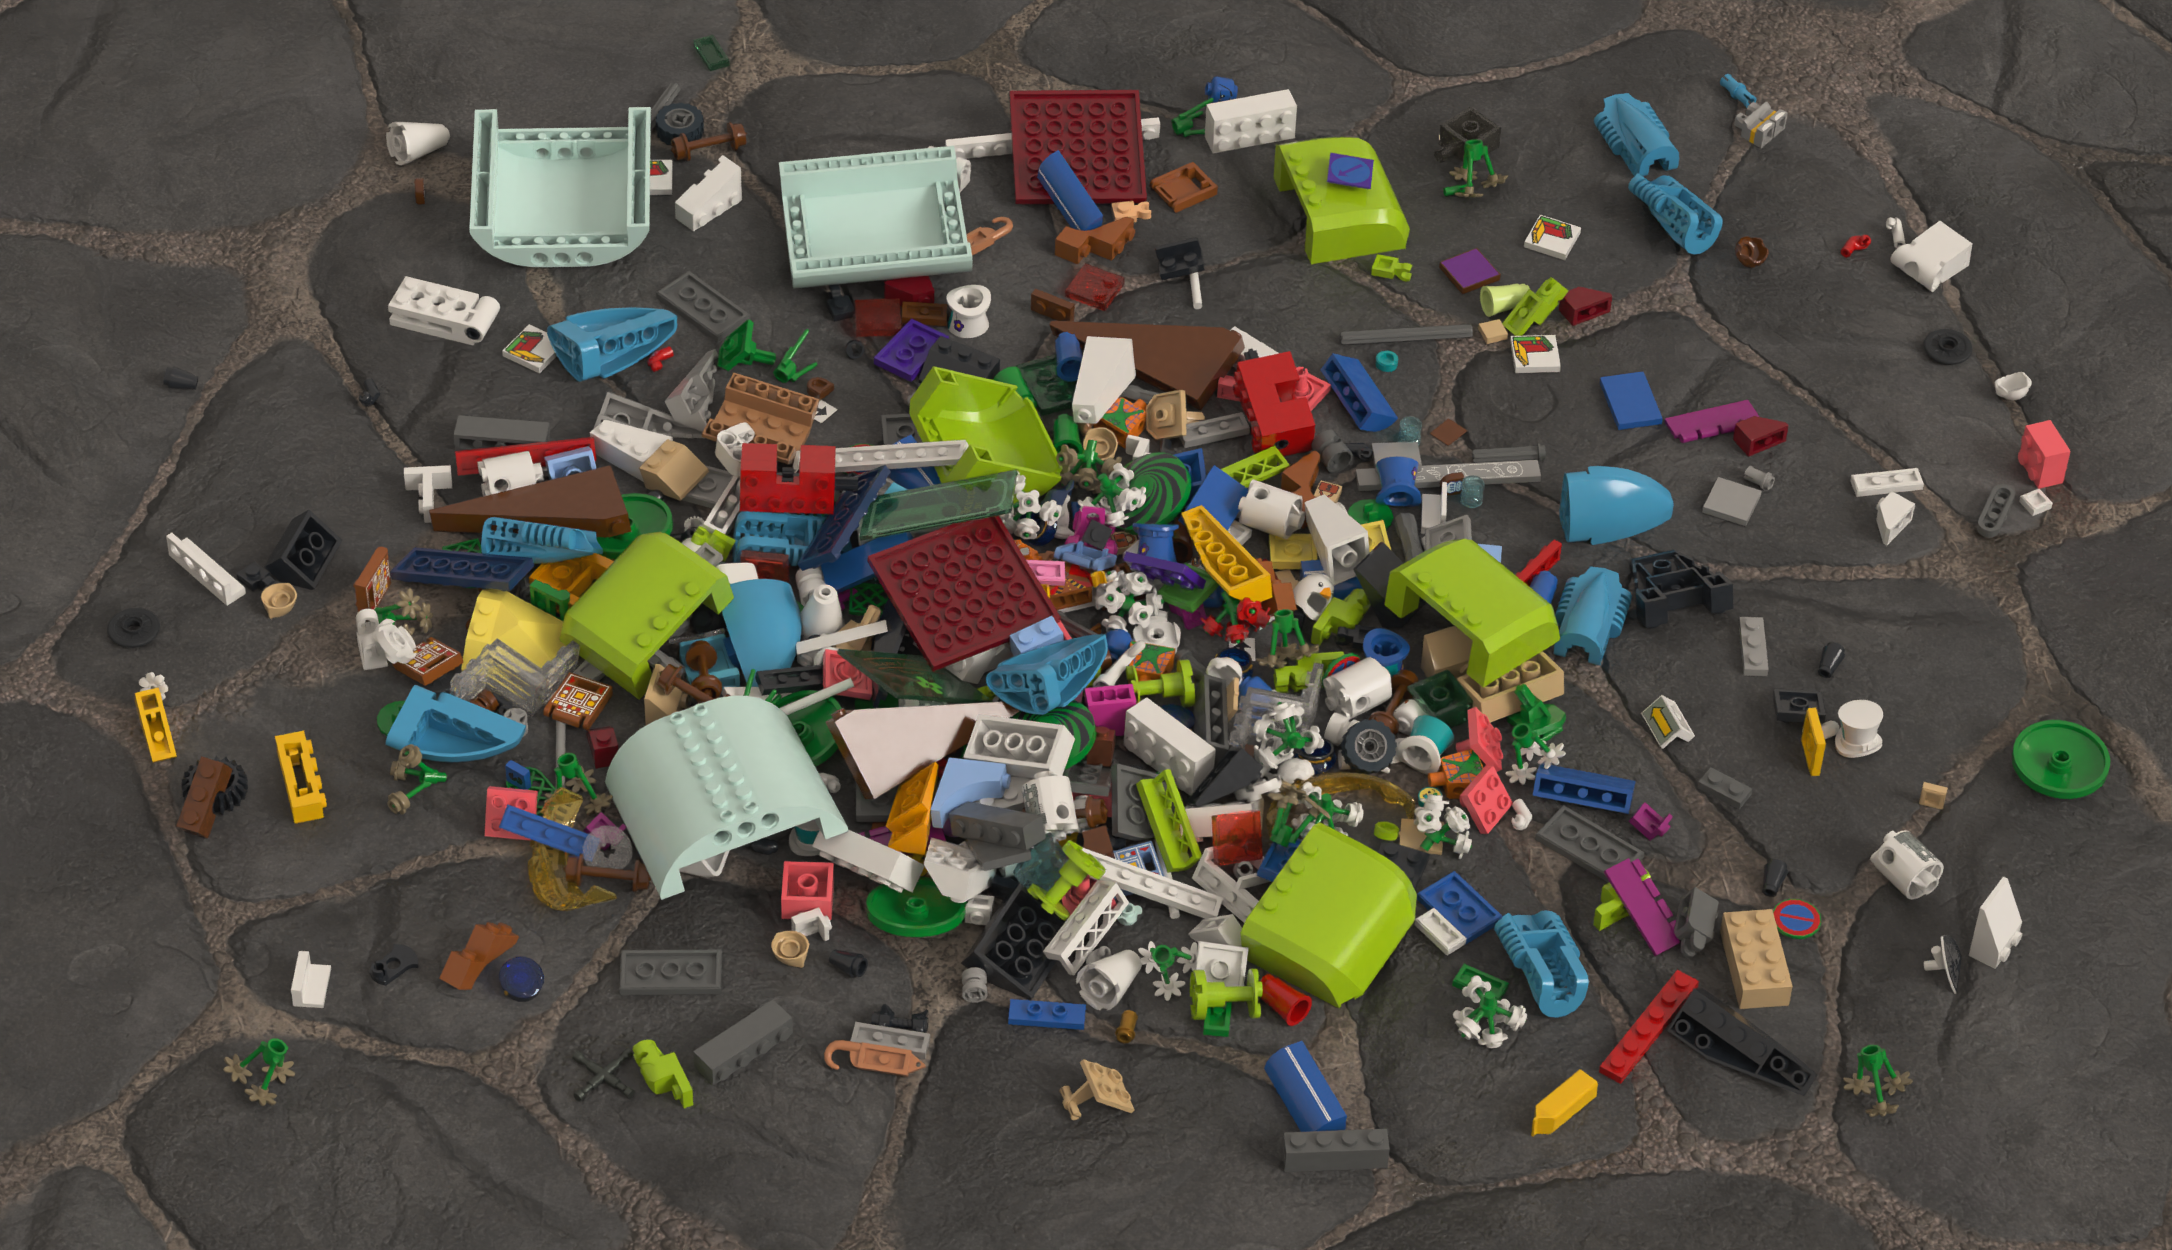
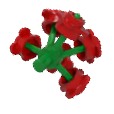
[1201,590,1271,644]

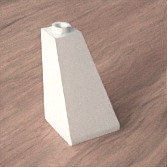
[1072,336,1136,424]
[1304,494,1370,585]

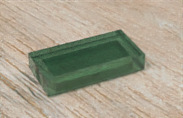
[693,35,730,71]

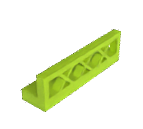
[1221,446,1290,488]
[1136,769,1202,872]

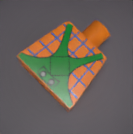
[1094,398,1147,449]
[1128,641,1175,684]
[1428,749,1483,799]

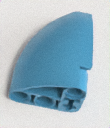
[1559,466,1674,545]
[722,579,801,687]
[386,685,526,763]

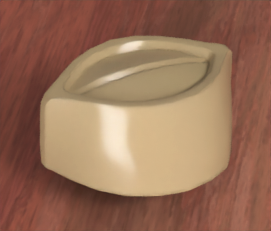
[1083,427,1118,461]
[261,583,297,619]
[771,931,809,968]

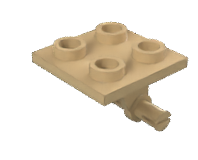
[1059,1059,1134,1120]

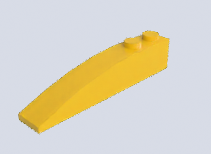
[1181,505,1272,603]

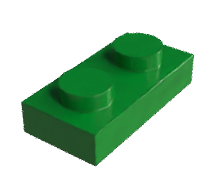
[1203,1002,1232,1037]

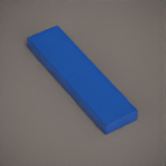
[499,804,600,862]

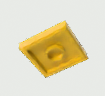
[1801,708,1826,776]

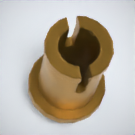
[1115,1010,1138,1043]

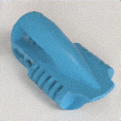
[1594,93,1679,176]
[1628,173,1723,255]
[732,511,852,566]
[481,517,603,564]
[1554,567,1632,666]
[1494,910,1589,1017]

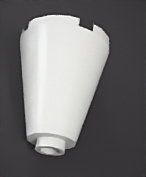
[386,122,450,165]
[801,585,845,640]
[1076,950,1142,1010]

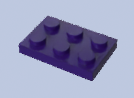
[874,319,949,382]
[1123,551,1206,591]

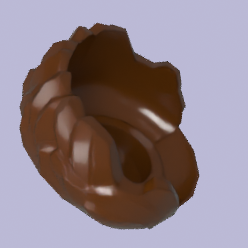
[1735,236,1769,268]

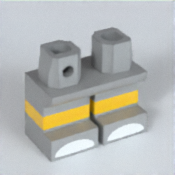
[1734,102,1788,148]

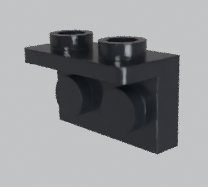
[1155,237,1205,280]

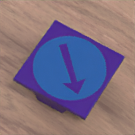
[1327,153,1374,189]

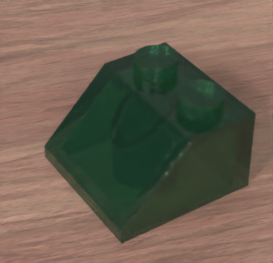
[1407,669,1473,728]

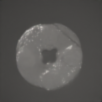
[583,825,633,869]

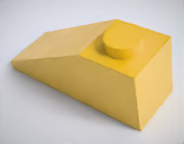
[135,687,177,763]

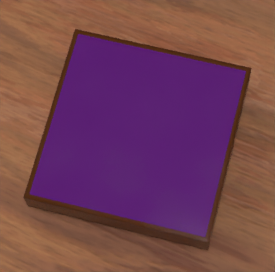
[1439,248,1501,294]

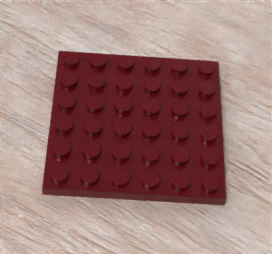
[1009,90,1147,204]
[867,508,1061,672]

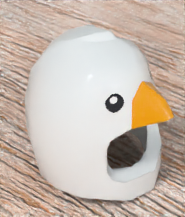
[1293,573,1334,621]

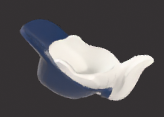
[1040,479,1075,539]

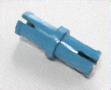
[1720,74,1757,108]

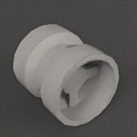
[962,967,987,1003]

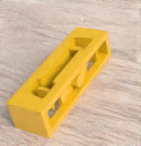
[275,731,327,823]

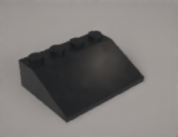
[961,883,1067,1000]

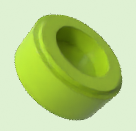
[1374,822,1399,841]

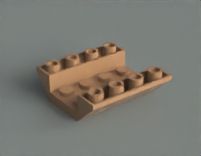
[702,373,820,464]

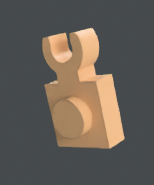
[1111,201,1151,222]

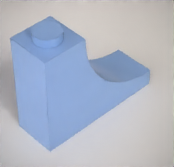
[930,758,1011,828]

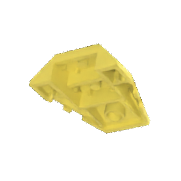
[461,589,567,677]

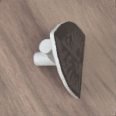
[1924,935,1962,994]

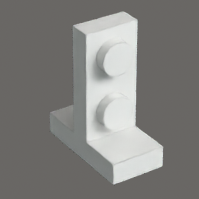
[404,465,452,523]

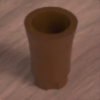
[1172,513,1194,563]

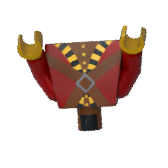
[1041,558,1107,610]

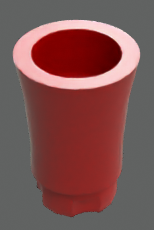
[1260,974,1312,1026]

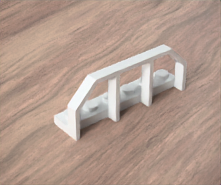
[1192,843,1271,923]

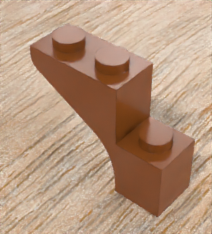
[1055,217,1135,264]
[1281,450,1320,529]
[1255,558,1297,617]
[440,922,519,990]

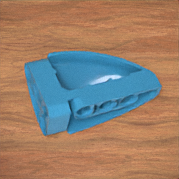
[547,307,677,382]
[986,634,1108,715]

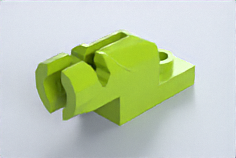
[1502,277,1569,336]
[1311,588,1371,646]
[1273,651,1344,693]
[1593,869,1651,931]
[632,1040,693,1108]

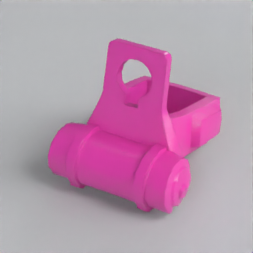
[1064,506,1118,555]

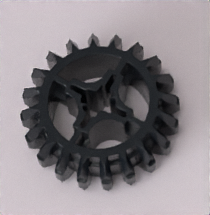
[181,755,248,815]

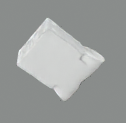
[1890,221,1972,292]

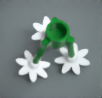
[1505,723,1566,785]
[1138,941,1198,1001]

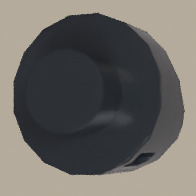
[692,604,727,635]

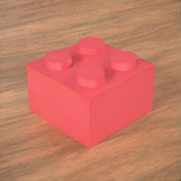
[2018,420,2070,489]
[781,861,834,920]

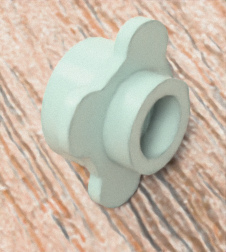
[1117,901,1142,925]

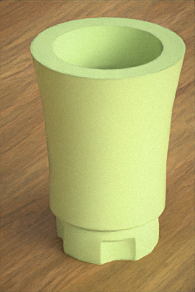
[1480,284,1530,317]

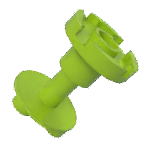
[1126,659,1195,707]
[1027,840,1106,921]
[1190,968,1263,1020]

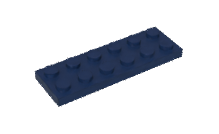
[797,465,891,571]
[390,547,534,591]

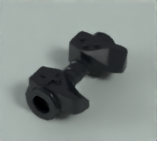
[871,1004,929,1033]

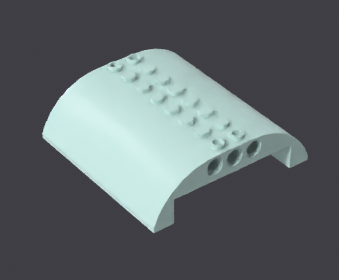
[470,107,651,267]
[779,146,973,289]
[605,696,848,900]

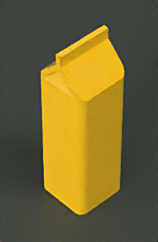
[1531,1069,1598,1136]

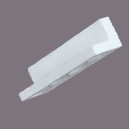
[166,533,246,605]
[1043,879,1129,975]

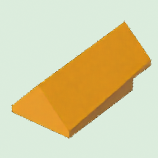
[886,762,938,855]

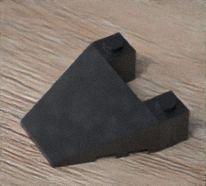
[1631,550,1734,628]

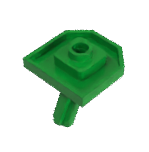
[717,319,776,371]
[1506,684,1566,736]

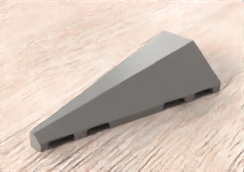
[665,349,718,432]
[594,392,703,438]

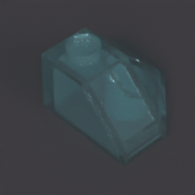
[1013,832,1068,890]

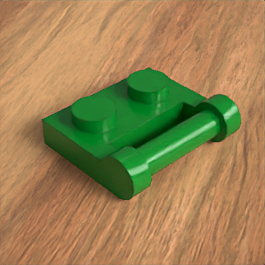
[530,579,570,621]

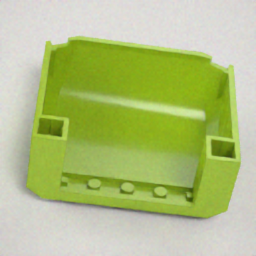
[1274,137,1410,264]
[909,366,1063,503]
[560,532,734,700]
[1385,539,1560,687]
[1240,822,1417,1008]

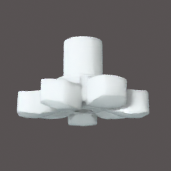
[139,672,168,700]

